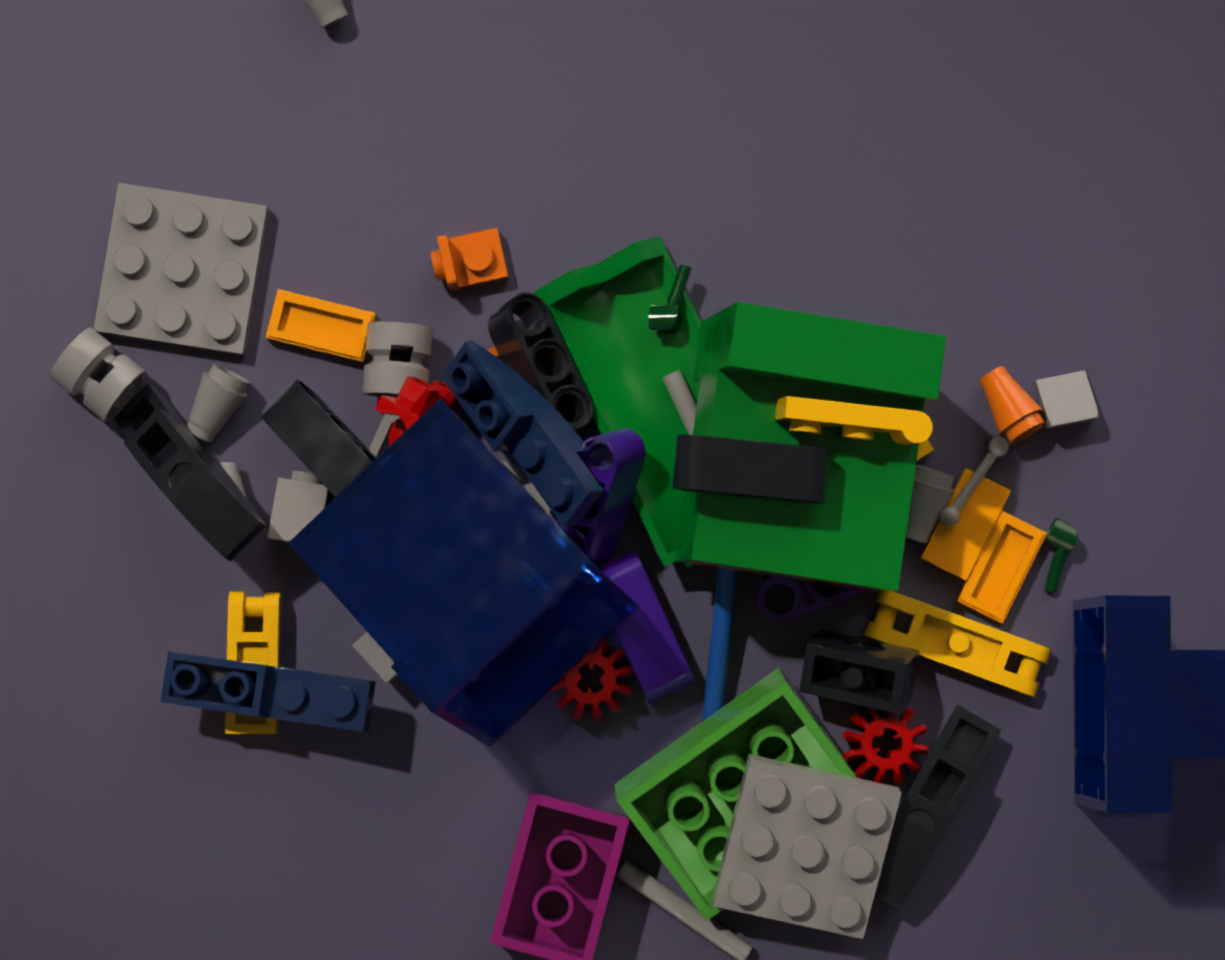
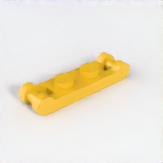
[863,591,1052,698]

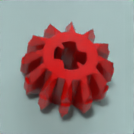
[548,636,634,722]
[841,707,929,785]

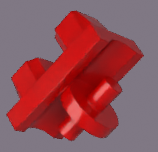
[375,376,465,458]

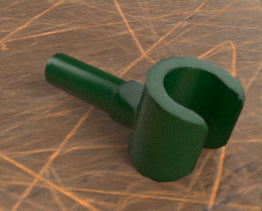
[648,264,692,334]
[1043,518,1078,593]

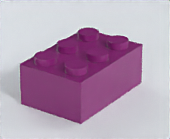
[489,790,630,960]

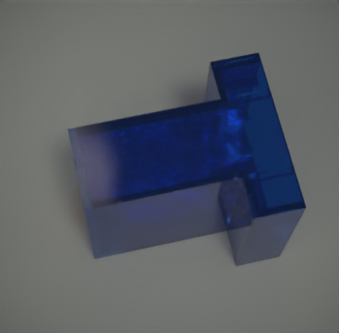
[288,398,639,747]
[1073,595,1225,813]

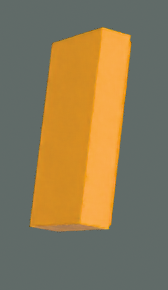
[265,289,377,364]
[919,468,1011,581]
[955,510,1047,624]

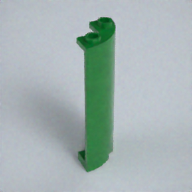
[534,236,701,568]

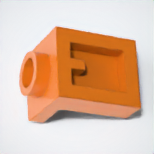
[430,228,509,292]

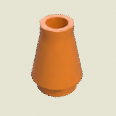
[978,366,1045,444]

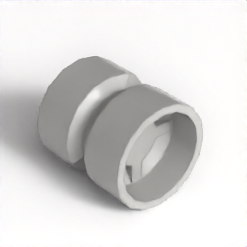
[362,321,433,398]
[50,327,147,422]

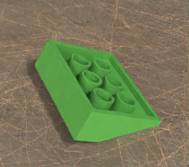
[614,667,858,921]

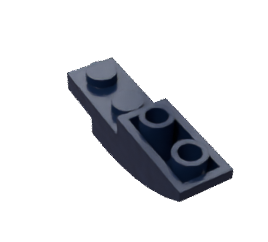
[441,341,604,527]
[160,651,376,732]

